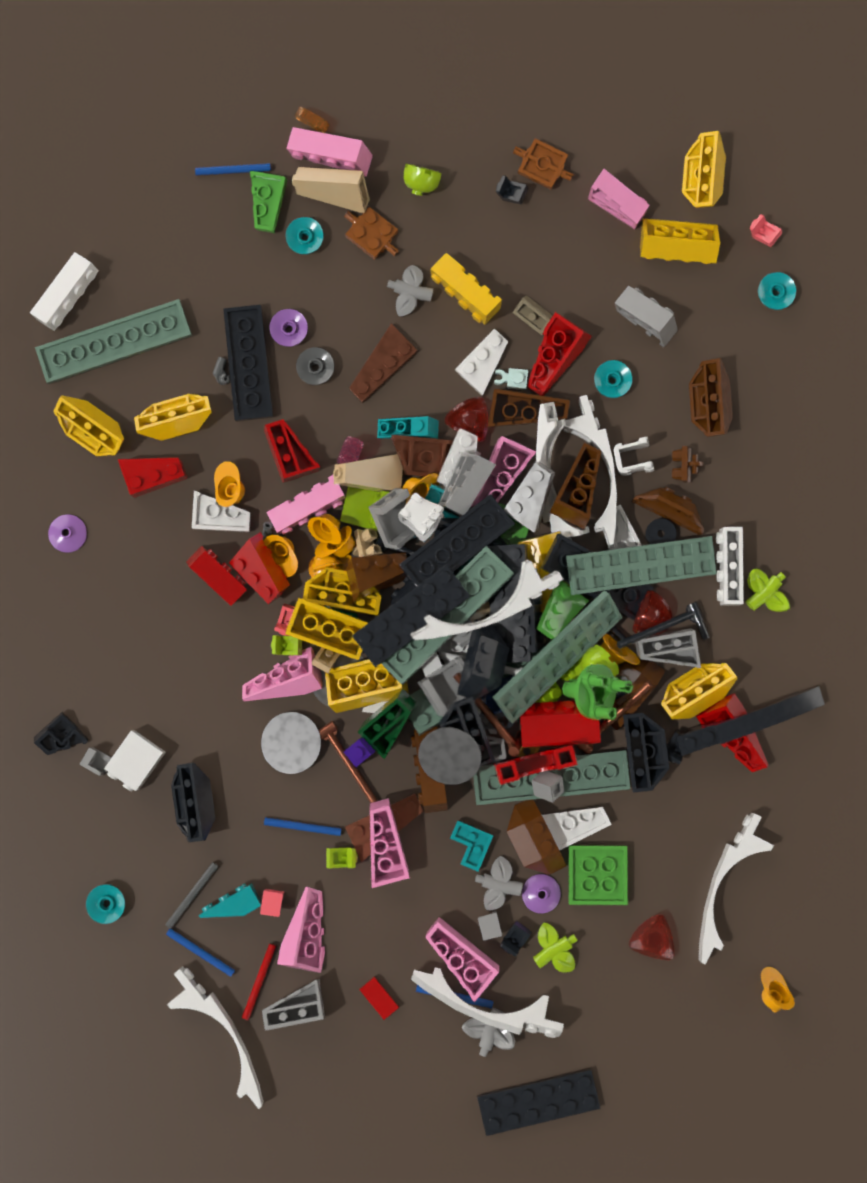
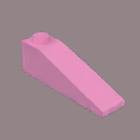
[242,647,322,701]
[277,887,325,973]

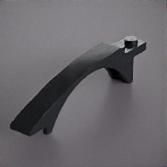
[675,686,825,756]

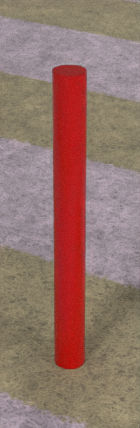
[242,943,276,1020]

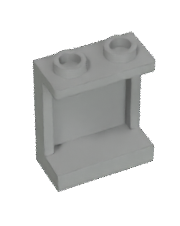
[369,488,417,549]
[418,657,465,717]

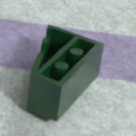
[358,689,416,760]

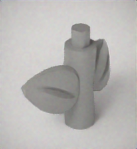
[387,265,433,317]
[475,856,523,910]
[462,1008,515,1057]

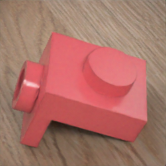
[750,214,782,247]
[274,603,294,636]

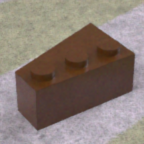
[346,553,407,603]

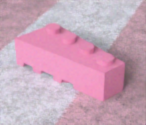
[470,436,536,509]
[267,475,345,535]
[370,798,410,888]
[425,917,500,1002]

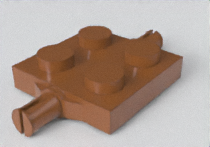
[513,138,573,190]
[344,207,399,260]

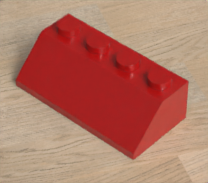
[520,701,601,747]

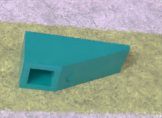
[377,416,439,439]
[199,883,262,918]

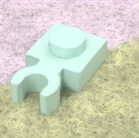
[494,368,528,390]

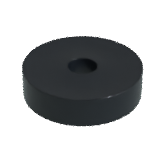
[645,518,676,544]

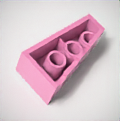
[286,127,373,176]

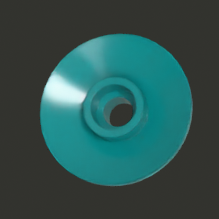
[286,217,324,255]
[758,272,796,310]
[594,360,632,398]
[86,884,125,924]

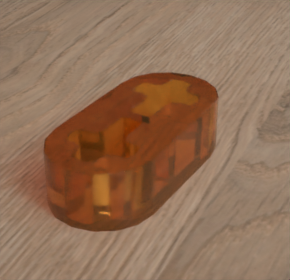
[294,107,330,133]

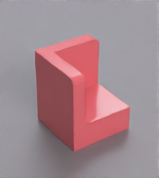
[260,889,285,917]

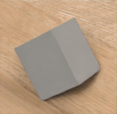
[79,747,111,776]
[532,771,564,802]
[478,911,502,941]

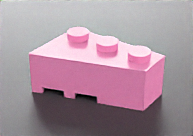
[588,169,649,229]

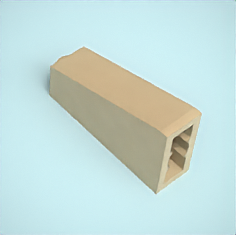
[292,167,369,213]
[333,454,403,492]

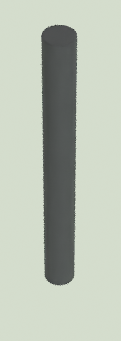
[165,862,219,929]

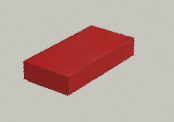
[359,976,399,1020]

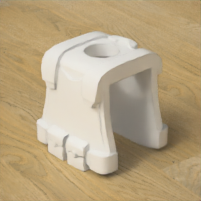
[613,437,655,476]
[398,493,444,542]

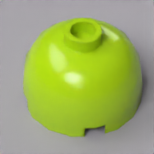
[403,163,442,196]
[581,645,619,677]

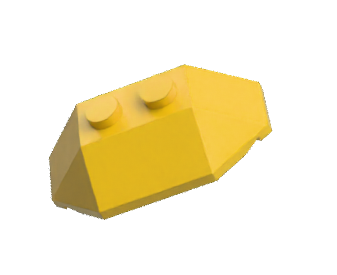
[682,131,726,208]
[134,394,211,441]
[53,395,124,456]
[303,567,381,615]
[661,663,738,719]

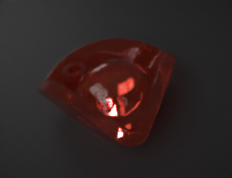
[445,397,488,442]
[632,590,672,635]
[629,914,674,960]

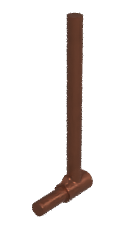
[453,672,522,757]
[574,681,653,755]
[318,721,378,803]

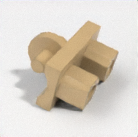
[352,528,382,557]

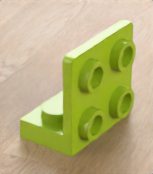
[340,487,389,531]

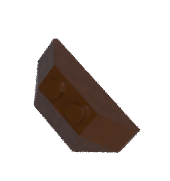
[689,358,733,437]
[631,487,704,536]
[602,660,666,730]
[506,799,566,875]

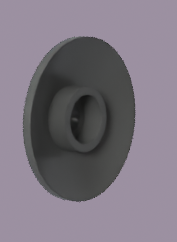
[296,347,334,385]

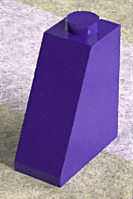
[344,737,375,767]

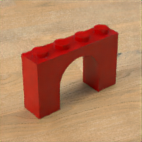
[494,745,578,785]

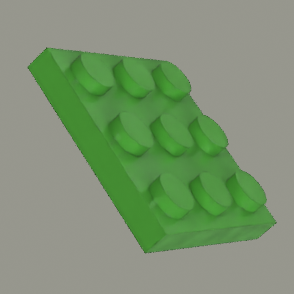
[568,845,628,905]

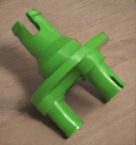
[562,664,633,720]

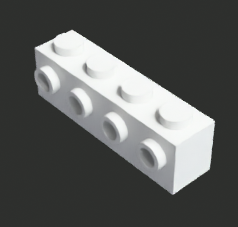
[30,252,99,331]
[716,527,743,606]

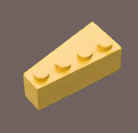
[430,253,502,325]

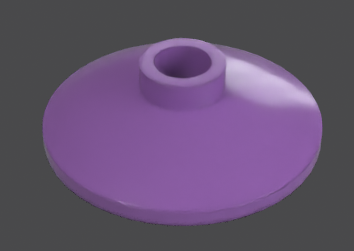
[270,309,308,347]
[48,515,87,553]
[522,874,561,913]

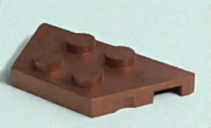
[391,435,453,476]

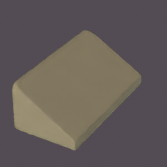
[512,296,553,335]

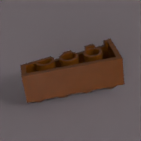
[488,389,570,428]
[549,443,601,529]
[411,727,448,813]

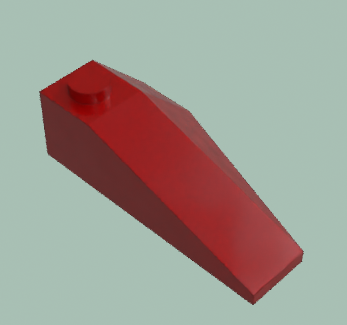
[527,312,592,396]
[696,693,769,772]

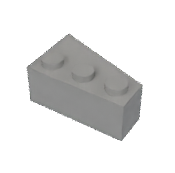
[262,979,326,1030]

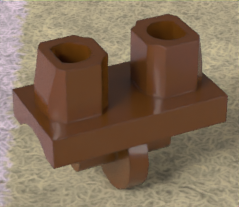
[672,446,703,483]

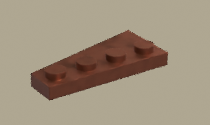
[349,323,417,403]
[345,794,423,862]

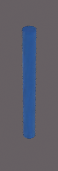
[195,163,271,176]
[264,817,342,836]
[166,929,235,977]
[416,985,493,1009]

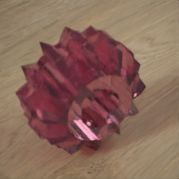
[337,436,364,464]

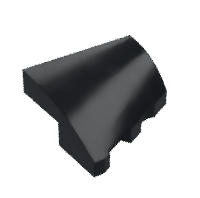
[34,712,88,755]

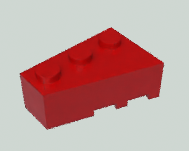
[264,419,320,483]
[117,458,188,498]
[229,532,290,604]
[186,546,247,606]

